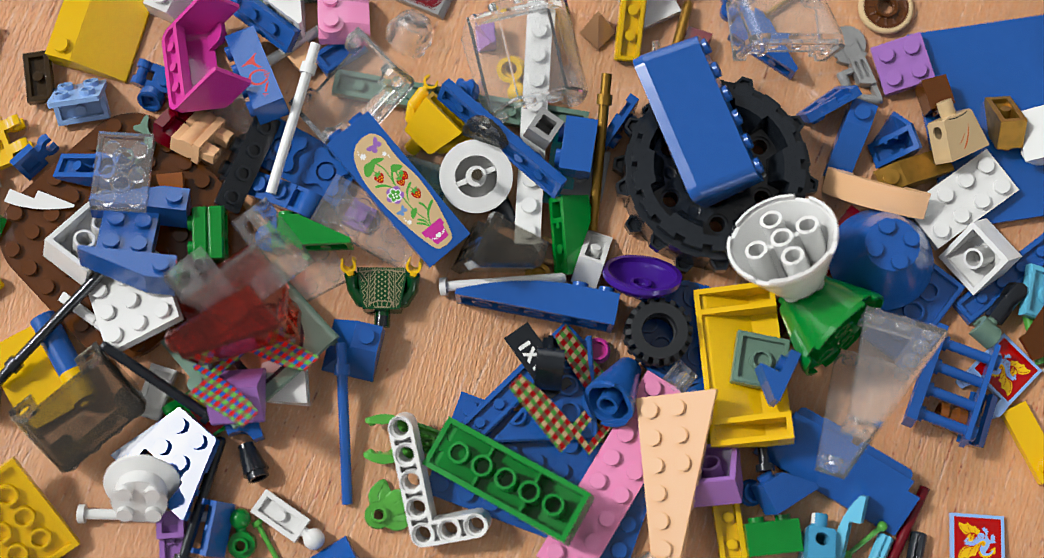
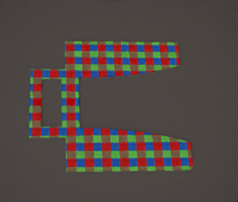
[188,327,320,427]

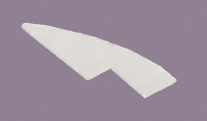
[4,189,75,210]

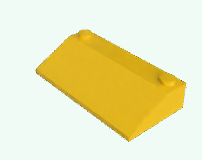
[45,0,150,84]
[693,283,795,448]

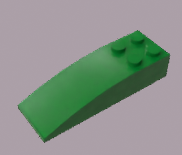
[422,416,595,547]

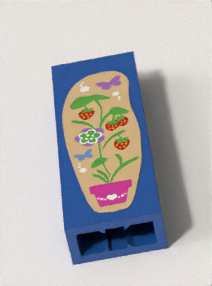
[327,111,470,269]

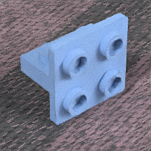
[47,78,111,126]

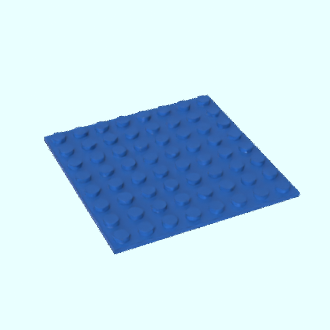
[906,15,1044,224]

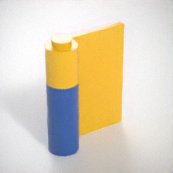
[0,310,99,434]

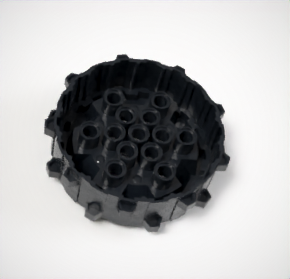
[612,76,818,274]

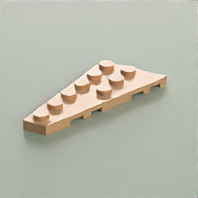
[636,389,718,558]

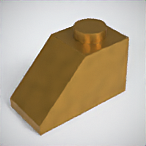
[984,96,1027,151]

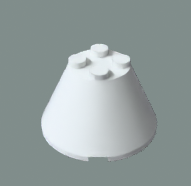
[727,194,839,303]

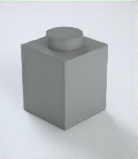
[523,107,564,150]

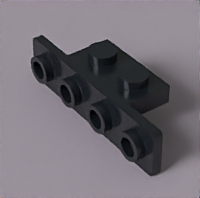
[214,116,281,214]

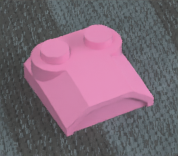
[317,0,371,45]

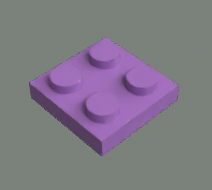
[870,32,935,97]

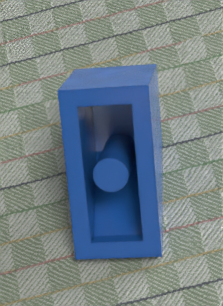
[750,471,819,515]

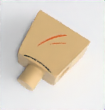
[927,98,989,165]

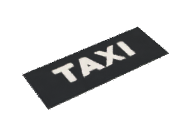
[504,322,572,400]

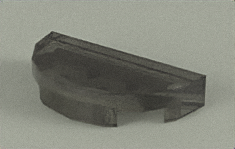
[463,115,509,149]

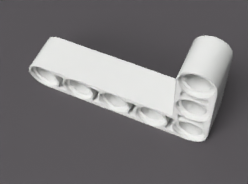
[388,412,492,547]

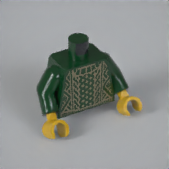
[340,256,423,328]

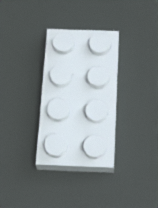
[909,149,1019,251]

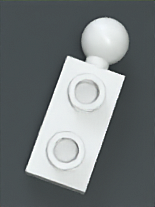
[250,489,325,550]

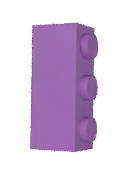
[694,444,743,507]

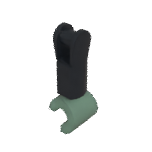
[968,282,1028,348]

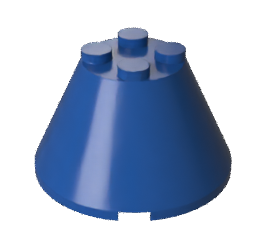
[829,209,934,312]

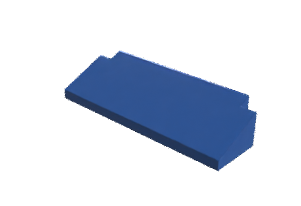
[752,407,920,536]

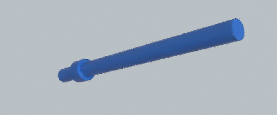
[334,342,353,505]

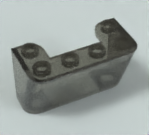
[9,342,147,473]

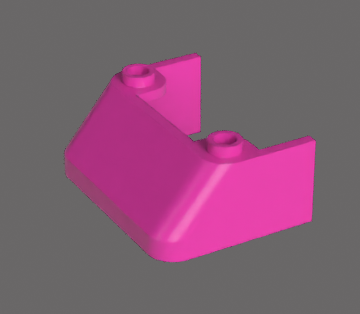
[162,0,251,113]

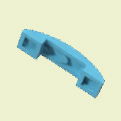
[835,495,869,558]

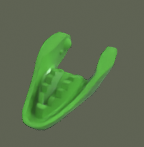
[363,414,440,464]

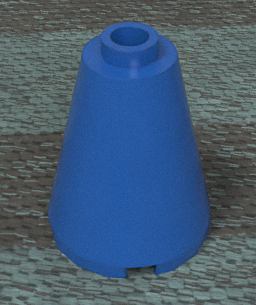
[581,357,641,428]

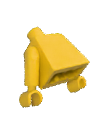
[404,74,479,156]

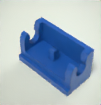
[191,498,236,558]

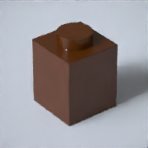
[914,74,956,118]

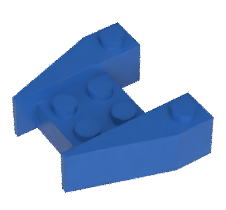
[77,186,192,296]

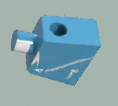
[798,513,836,558]

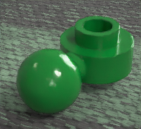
[228,508,257,558]

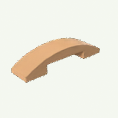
[821,167,931,219]

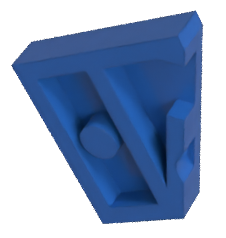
[796,85,862,124]
[605,93,639,151]

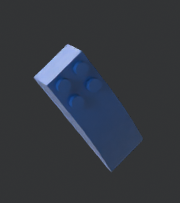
[455,281,620,333]

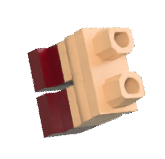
[152,107,235,164]

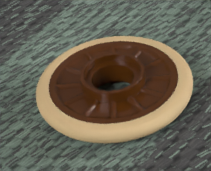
[858,0,913,34]

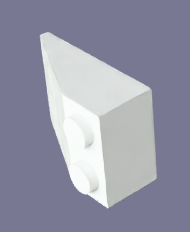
[43,191,103,285]

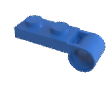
[247,171,324,221]

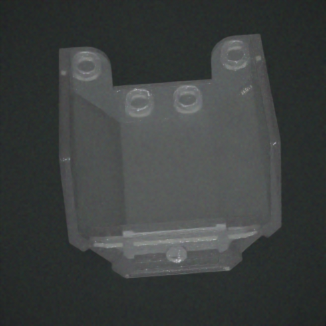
[461,0,588,123]

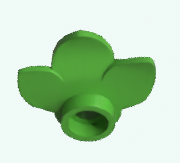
[364,479,408,531]

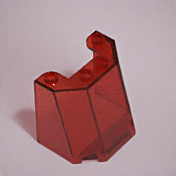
[165,242,301,366]

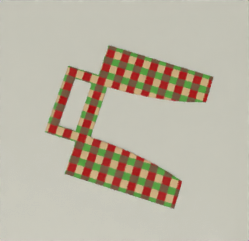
[508,324,612,455]

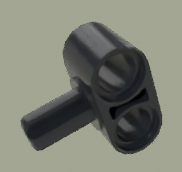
[534,335,565,391]

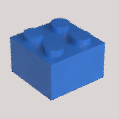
[554,115,598,180]

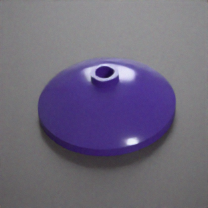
[602,255,682,300]

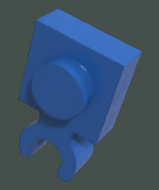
[10,134,59,181]

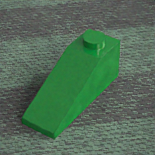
[549,195,592,275]
[270,211,354,252]

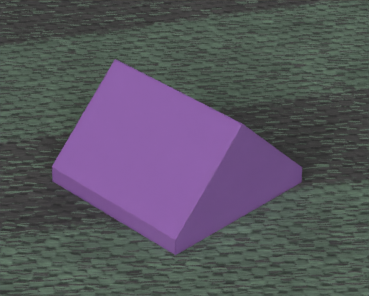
[206,368,266,426]

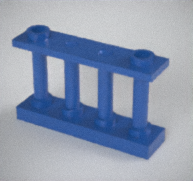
[901,323,1002,448]

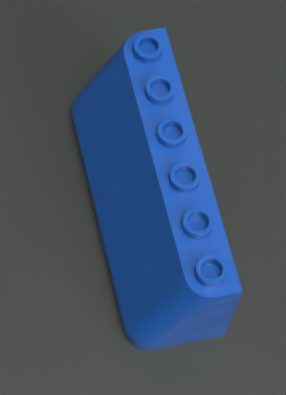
[633,36,764,208]

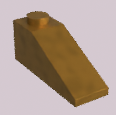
[871,150,955,188]

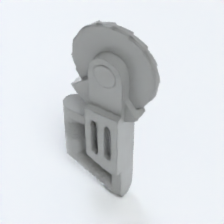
[828,26,883,105]

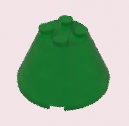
[778,276,884,376]

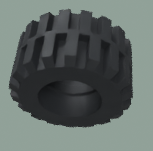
[623,297,693,368]

